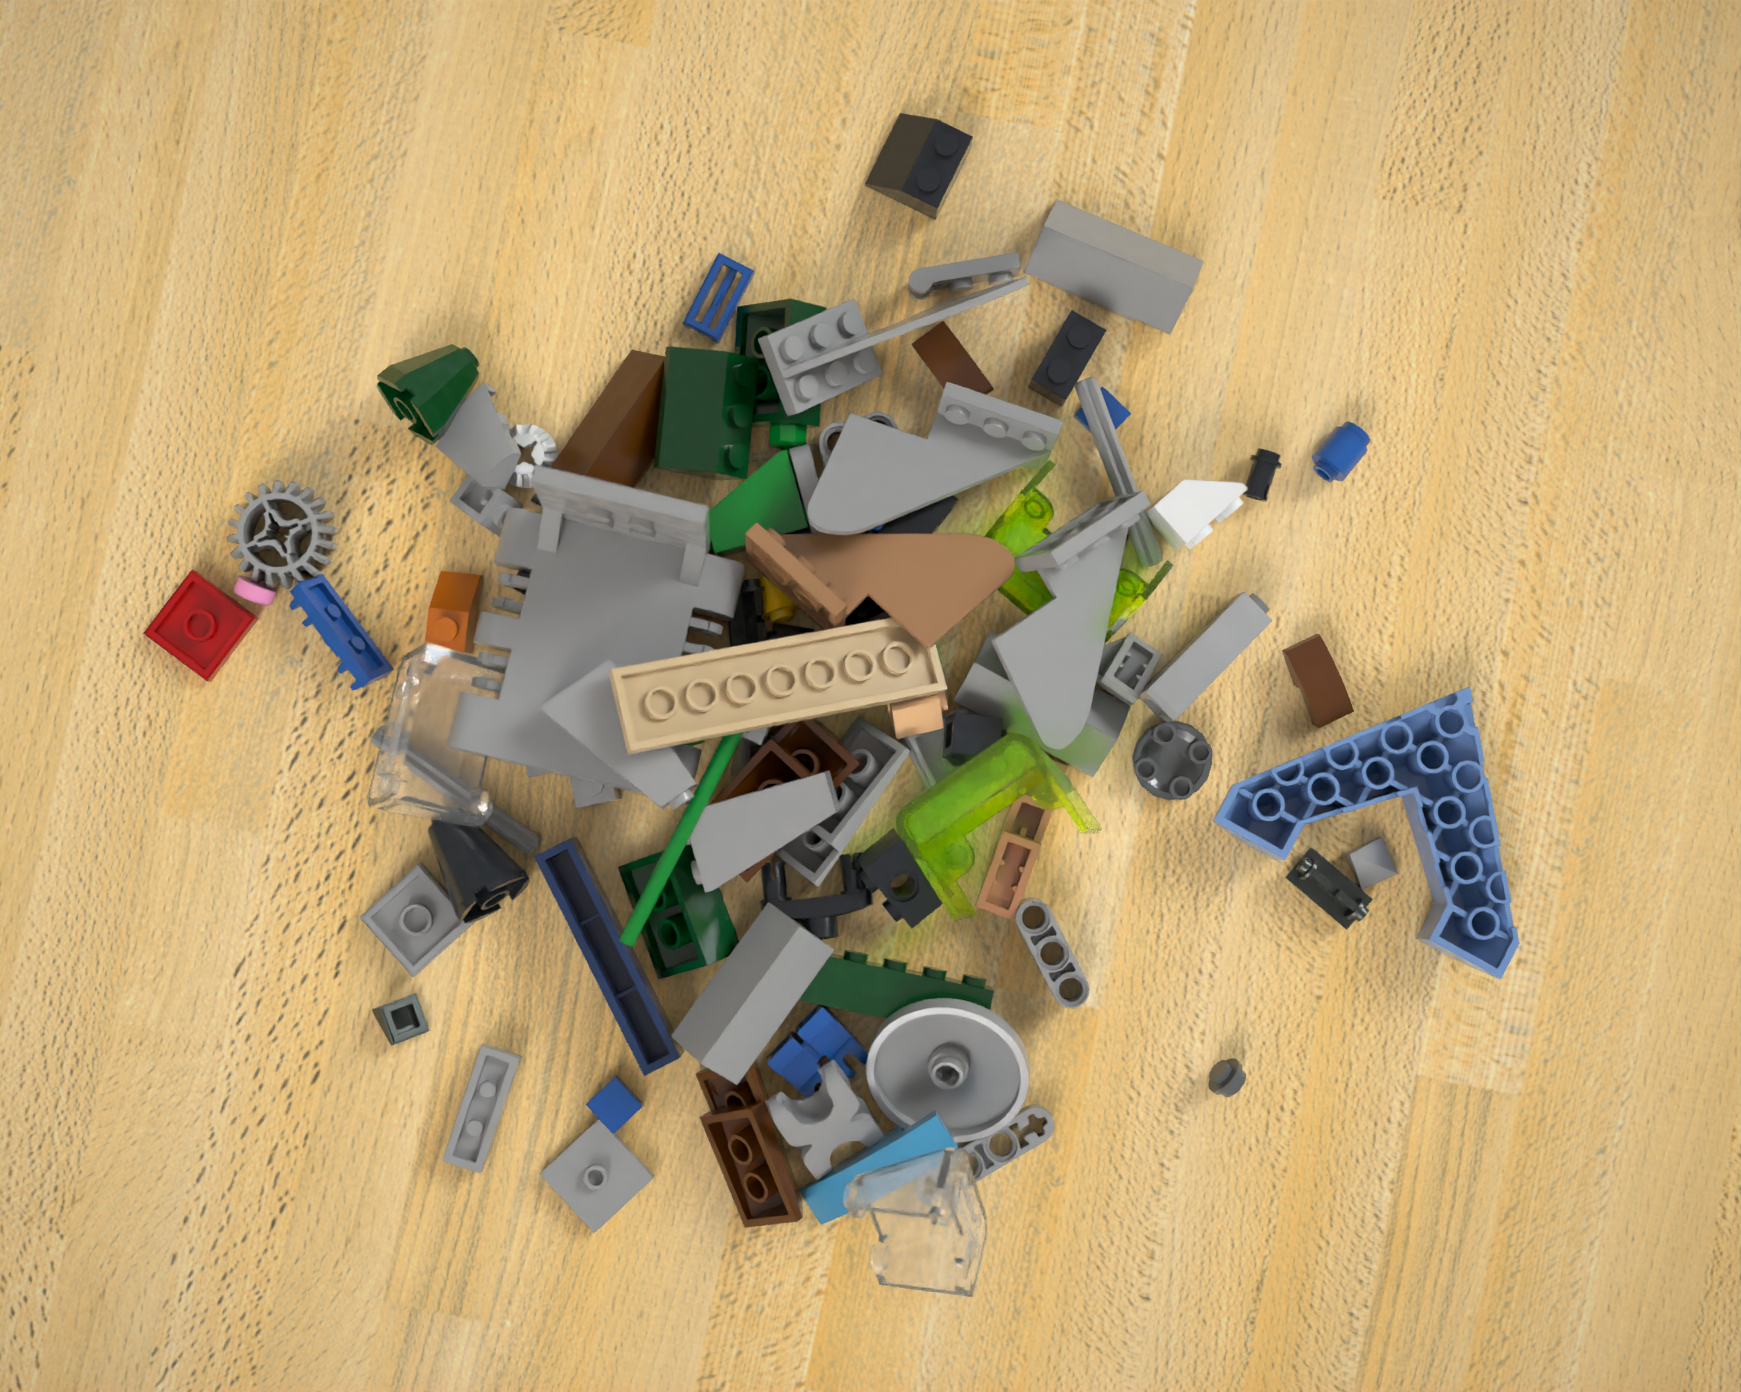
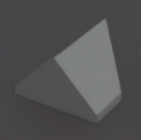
[1096,632,1163,705]

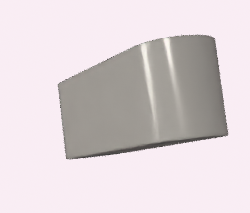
[1014,897,1090,1009]

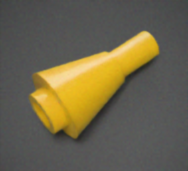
[760,573,799,625]

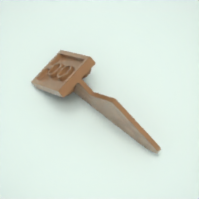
[745,522,1015,650]

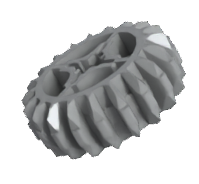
[227,480,338,589]

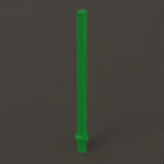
[618,731,749,947]

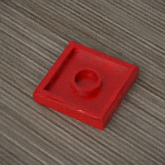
[143,570,259,682]

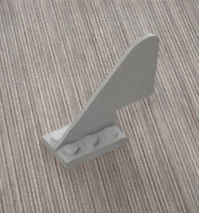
[758,277,1029,416]
[806,382,1063,535]
[991,490,1151,749]

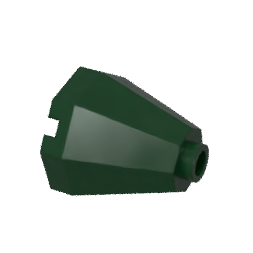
[377,344,479,445]

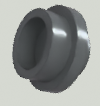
[1208,1058,1246,1097]

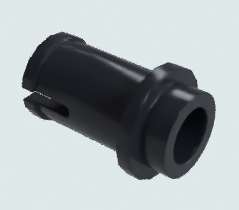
[1242,448,1282,502]

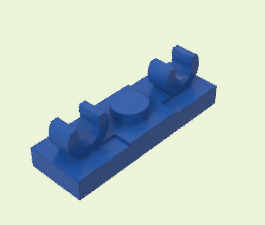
[289,574,394,690]

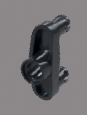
[760,852,873,940]

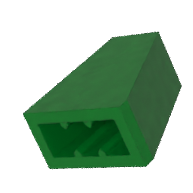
[709,450,810,557]

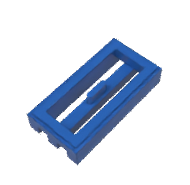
[683,253,755,344]

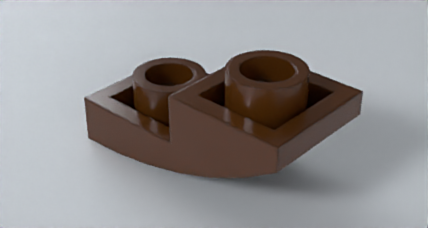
[911,320,994,395]
[1282,634,1354,728]

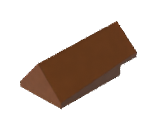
[550,350,665,489]
[710,718,860,883]
[696,1060,803,1228]

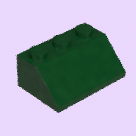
[735,298,827,428]
[654,346,759,480]
[618,845,739,980]

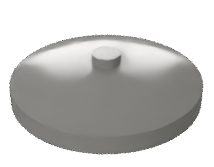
[866,998,1030,1143]

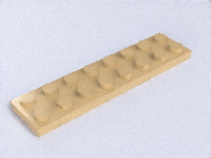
[609,618,947,754]

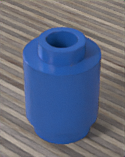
[1312,421,1370,482]

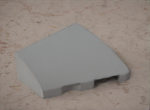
[436,383,521,489]

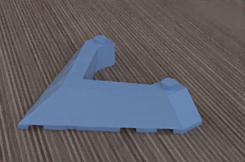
[1213,686,1520,979]

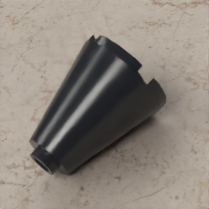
[428,808,530,923]

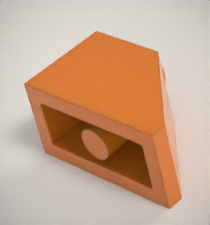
[424,571,482,655]

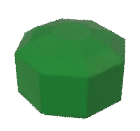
[769,424,807,450]

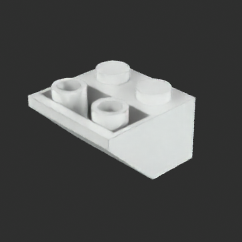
[1146,479,1248,551]

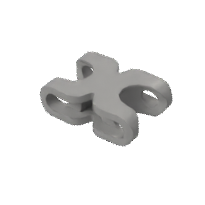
[765,1060,885,1180]

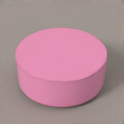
[233,576,277,606]

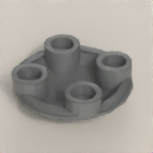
[1132,720,1213,800]

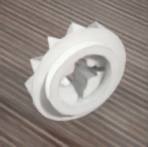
[508,424,558,488]

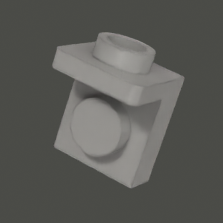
[450,475,523,537]

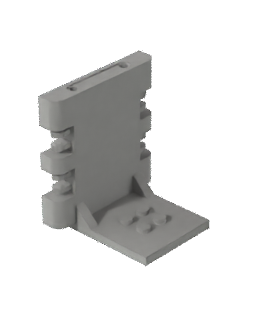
[446,465,746,805]

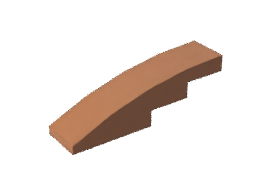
[975,751,1068,920]

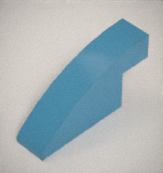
[799,1110,959,1225]

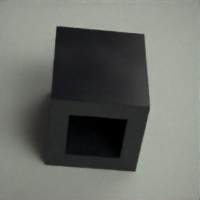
[942,712,1007,763]

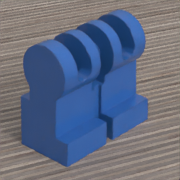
[767,1004,869,1098]

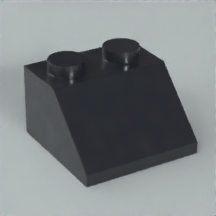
[865,113,973,220]

